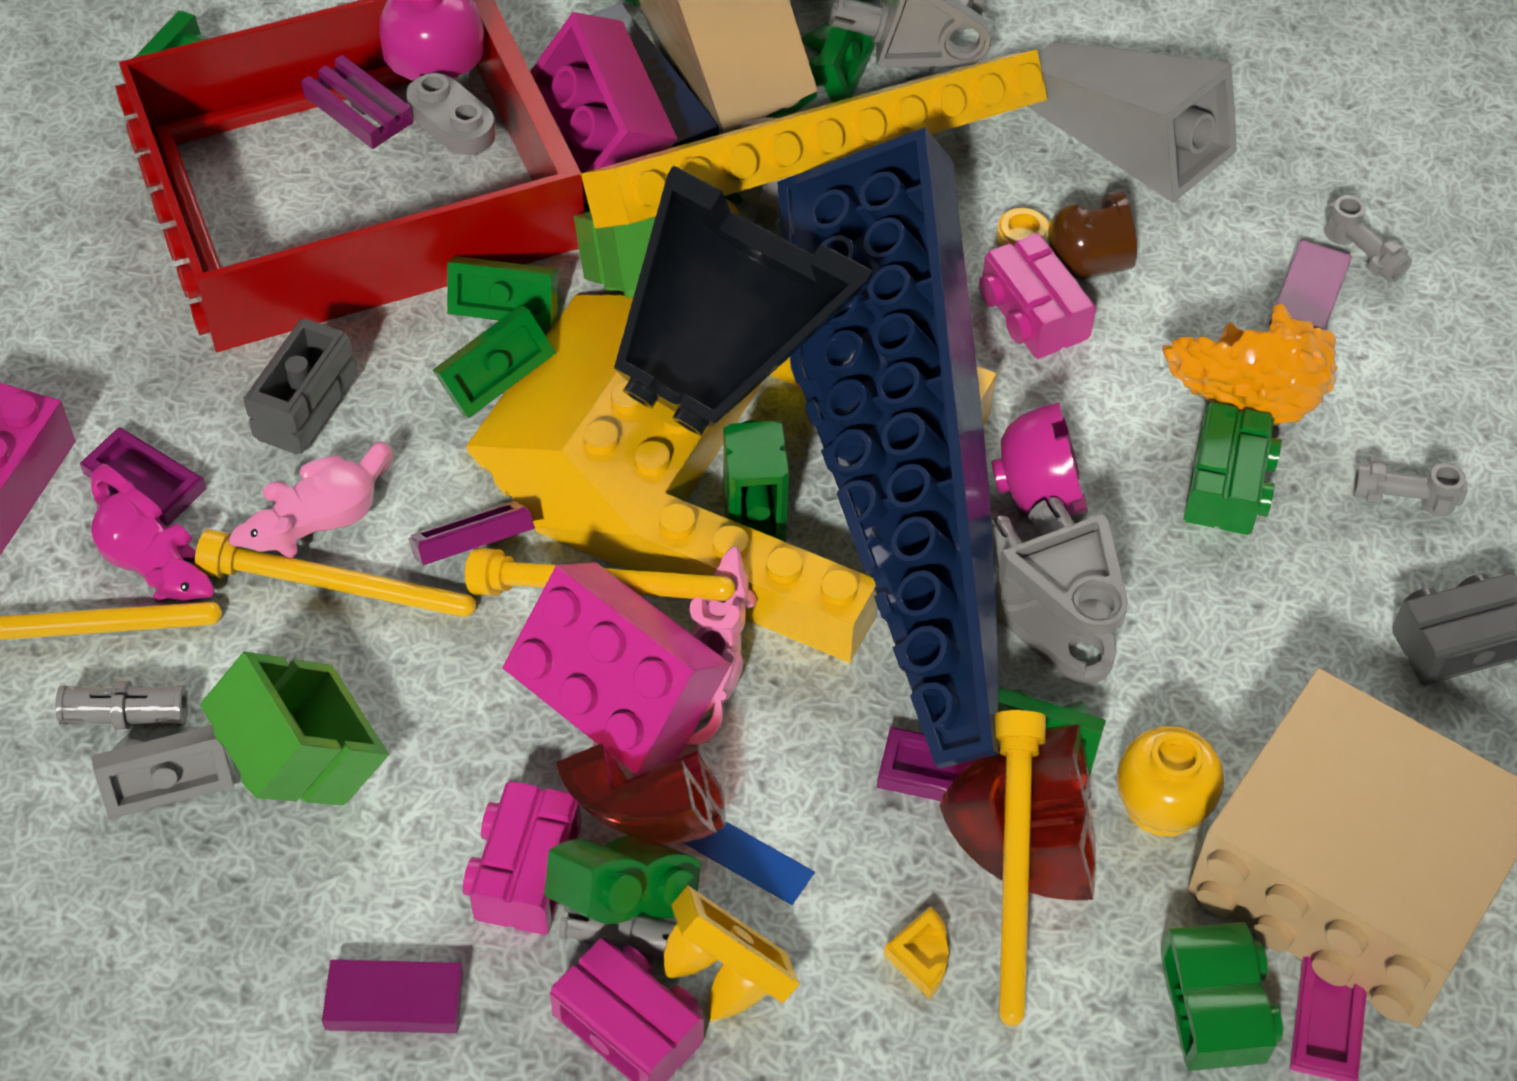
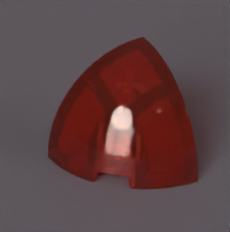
[939,724,1096,900]
[556,743,726,843]

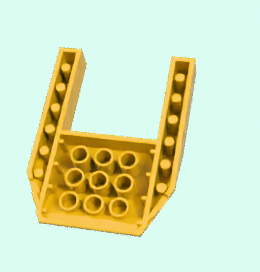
[466,295,997,663]

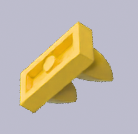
[664,885,800,1021]

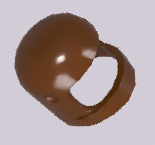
[1048,190,1137,279]

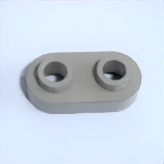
[407,73,496,155]

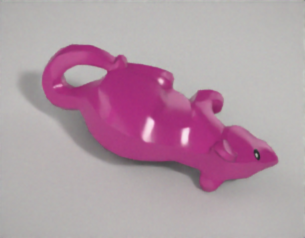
[90,464,214,603]

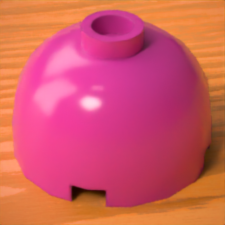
[379,0,485,80]
[991,402,1088,517]

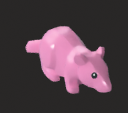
[229,441,394,558]
[686,546,757,746]

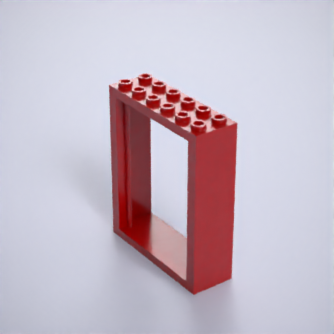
[115,0,584,353]

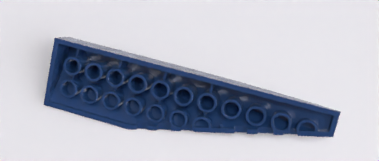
[777,127,998,769]

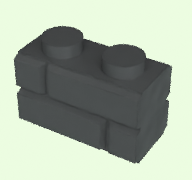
[243,318,357,455]
[1392,573,1517,685]

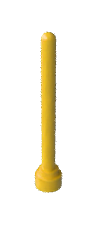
[194,528,476,617]
[465,548,735,601]
[0,602,222,640]
[995,710,1046,1026]

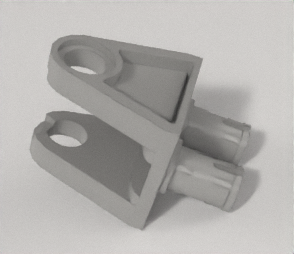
[830,0,990,68]
[991,497,1128,685]

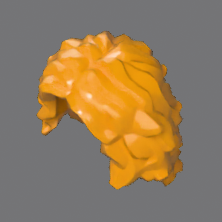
[1162,304,1338,425]

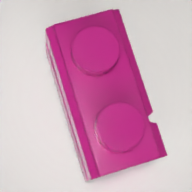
[979,233,1096,359]
[462,781,582,935]
[549,937,704,1081]

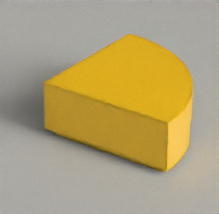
[884,907,949,999]

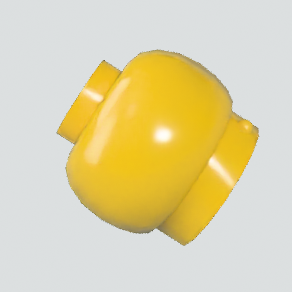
[1117,726,1224,836]

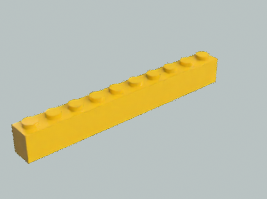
[581,49,1048,228]

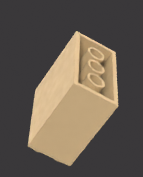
[639,0,817,133]
[1187,667,1517,1029]

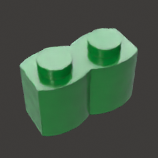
[544,835,701,924]
[1160,922,1283,1071]

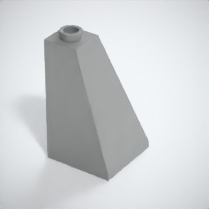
[1027,41,1237,203]

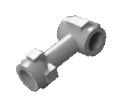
[1325,195,1412,283]
[1353,460,1468,516]

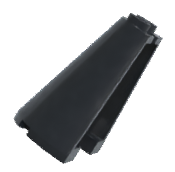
[614,165,873,436]

